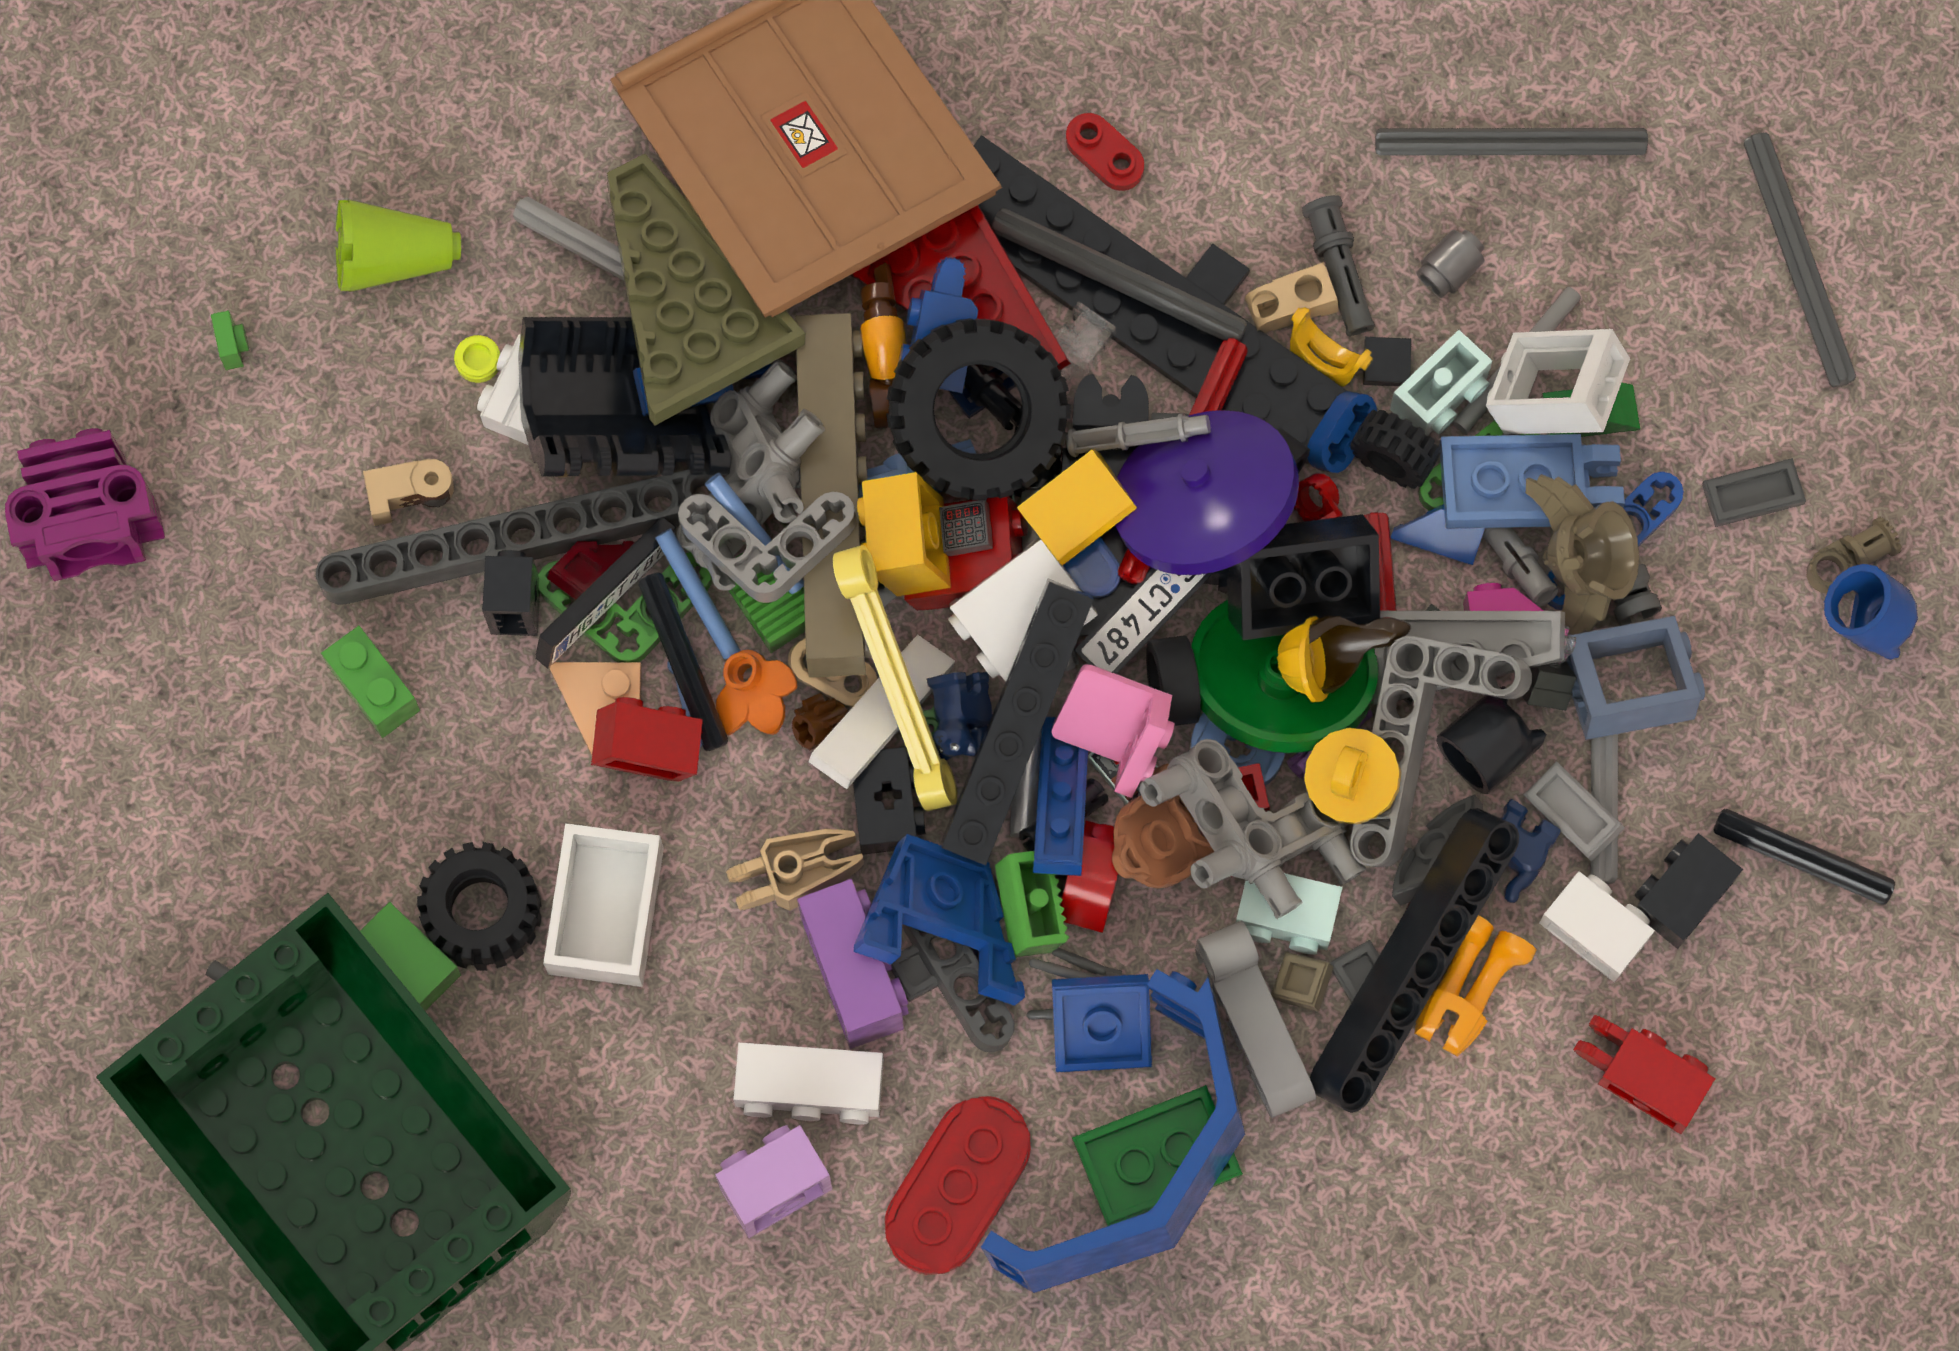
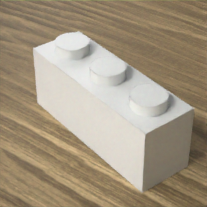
[733,1042,884,1125]

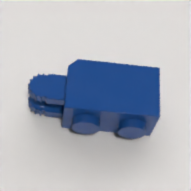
[898,257,978,393]

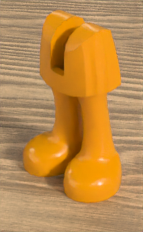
[1414,915,1537,1057]

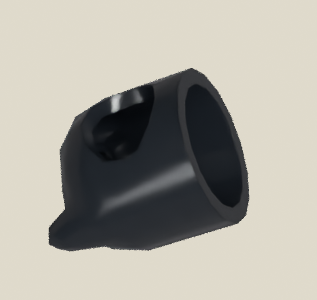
[1436,686,1547,794]

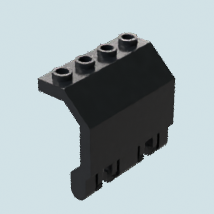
[518,317,731,477]

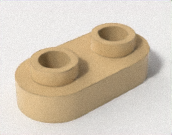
[788,638,878,707]

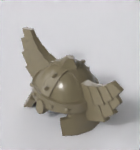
[1525,474,1639,635]

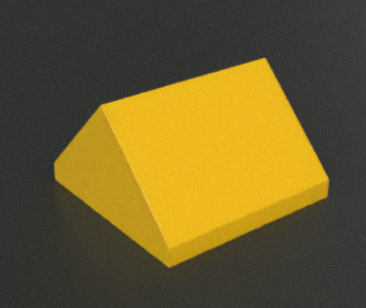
[1017,449,1137,566]

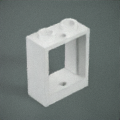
[1486,329,1630,434]

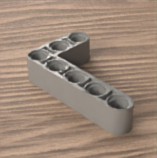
[1350,636,1532,867]

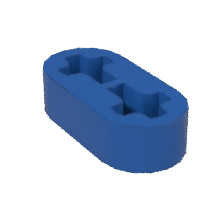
[1307,391,1377,473]

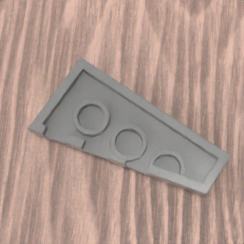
[1374,611,1565,705]

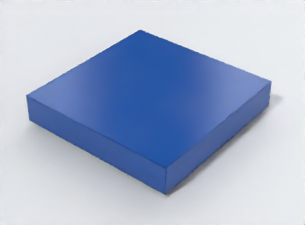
[1052,974,1152,1072]

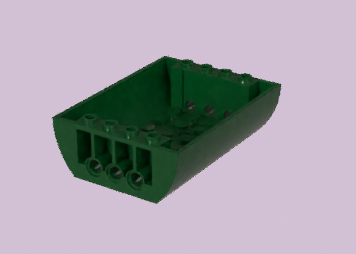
[96,893,571,1351]

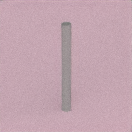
[1452,287,1581,434]

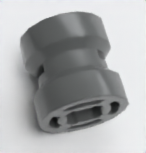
[1613,564,1662,626]

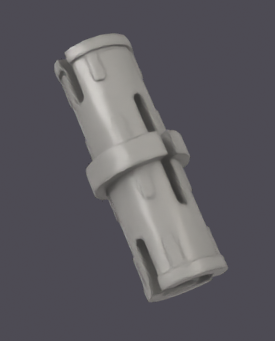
[1483,528,1559,607]

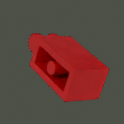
[1573,1015,1716,1134]

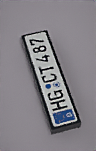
[535,517,676,669]
[1074,568,1214,674]

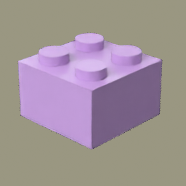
[715,1125,832,1238]

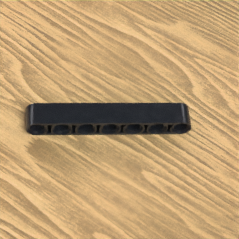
[1310,808,1519,1113]

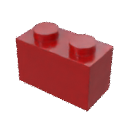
[591,697,703,782]

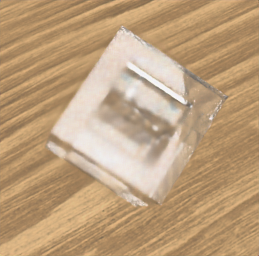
[1055,302,1116,381]

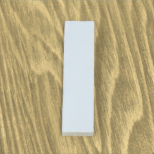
[809,634,955,789]

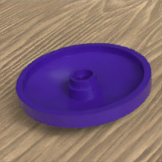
[1115,410,1299,575]

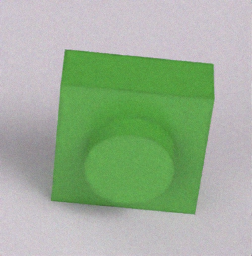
[211,310,249,370]

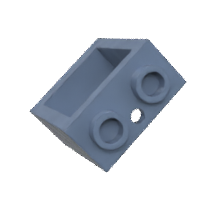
[1564,616,1705,740]

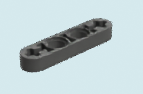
[902,924,1014,1052]

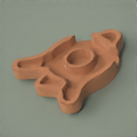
[1112,763,1214,889]

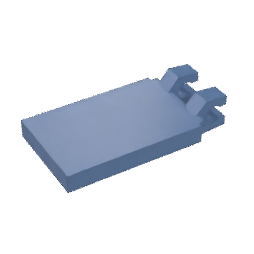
[1439,434,1625,529]

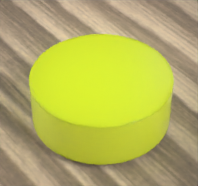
[454,335,500,383]

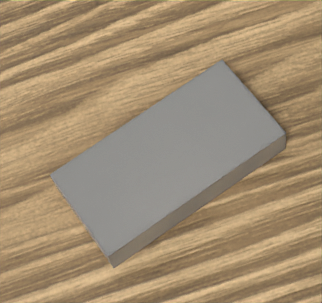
[1524,761,1625,862]

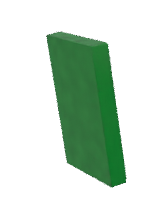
[1072,1085,1243,1226]

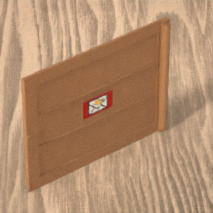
[610,0,1002,318]

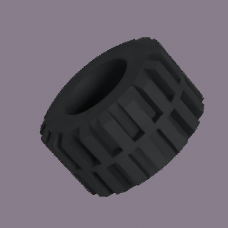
[417,842,542,971]

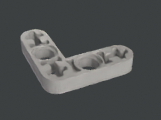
[678,492,857,603]

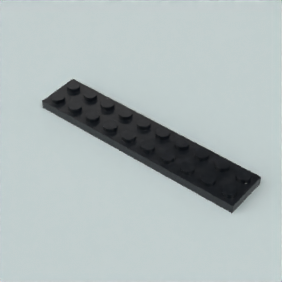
[973,135,1347,447]

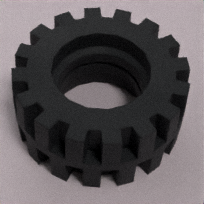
[1350,410,1441,489]

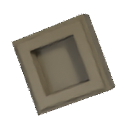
[1271,952,1334,1012]

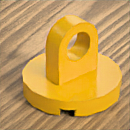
[1304,728,1401,824]

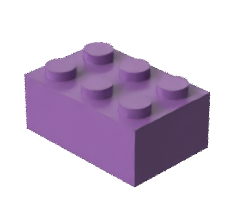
[797,879,909,1049]

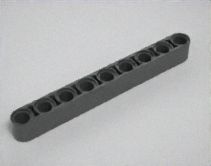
[316,469,714,605]

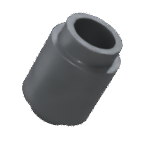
[1416,230,1485,298]

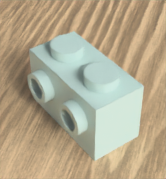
[1390,330,1492,436]

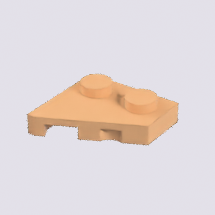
[550,662,641,755]

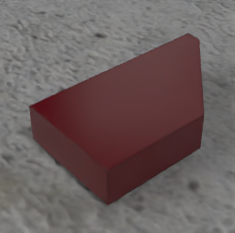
[547,541,635,600]

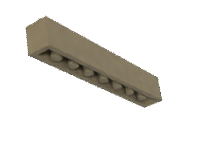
[795,313,872,677]

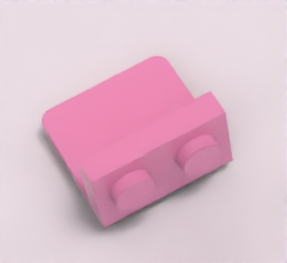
[1051,664,1175,798]

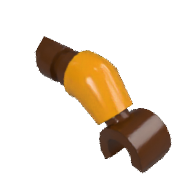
[860,263,907,428]

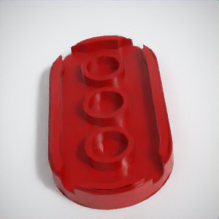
[885,1096,1031,1275]

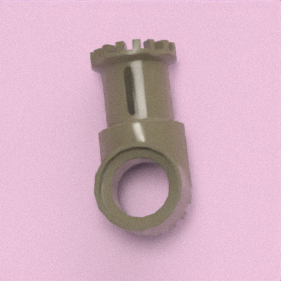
[1807,516,1902,593]

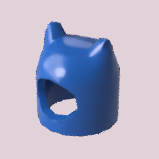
[1824,564,1918,660]

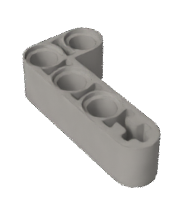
[1195,920,1316,1118]

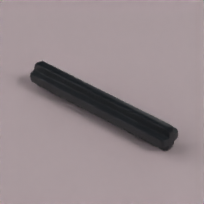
[639,572,728,751]
[1714,809,1895,905]

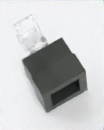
[1522,626,1577,711]

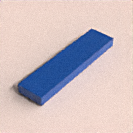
[1033,717,1088,876]

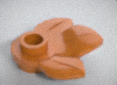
[716,650,798,735]

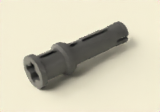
[1302,195,1375,337]

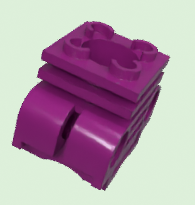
[5,428,165,581]

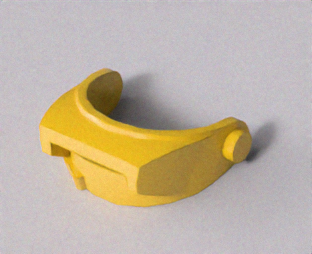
[1290,307,1373,388]

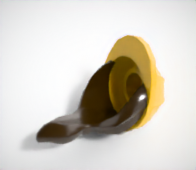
[1277,616,1411,702]

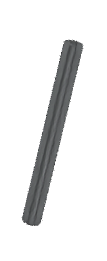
[1375,128,1648,155]
[1744,132,1856,387]
[992,208,1247,342]

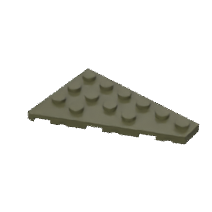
[607,153,806,425]

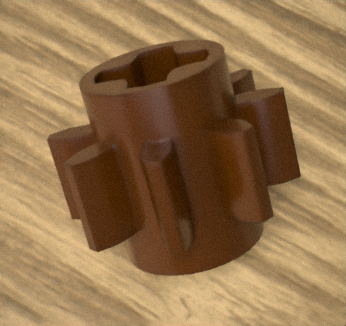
[792,693,848,751]

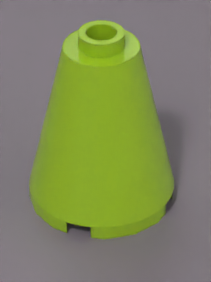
[335,199,461,292]

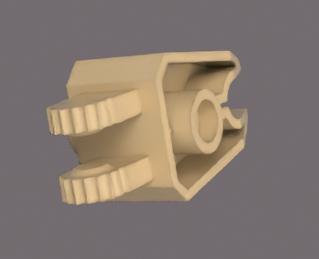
[726,829,864,911]

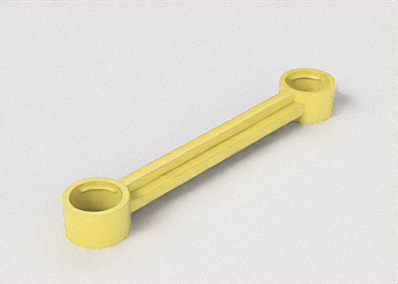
[833,545,957,812]

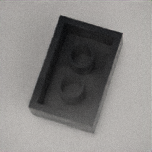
[1227,514,1380,640]

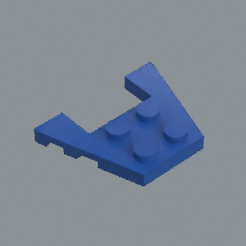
[853,834,1025,1006]

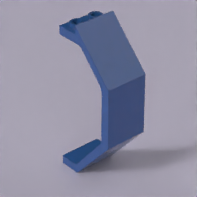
[981,969,1245,1293]

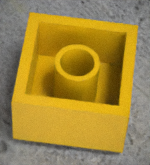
[857,472,951,596]

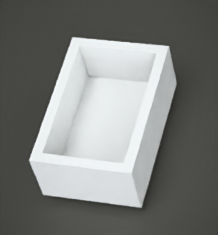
[543,823,664,987]

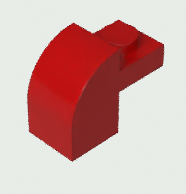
[1060,820,1119,933]

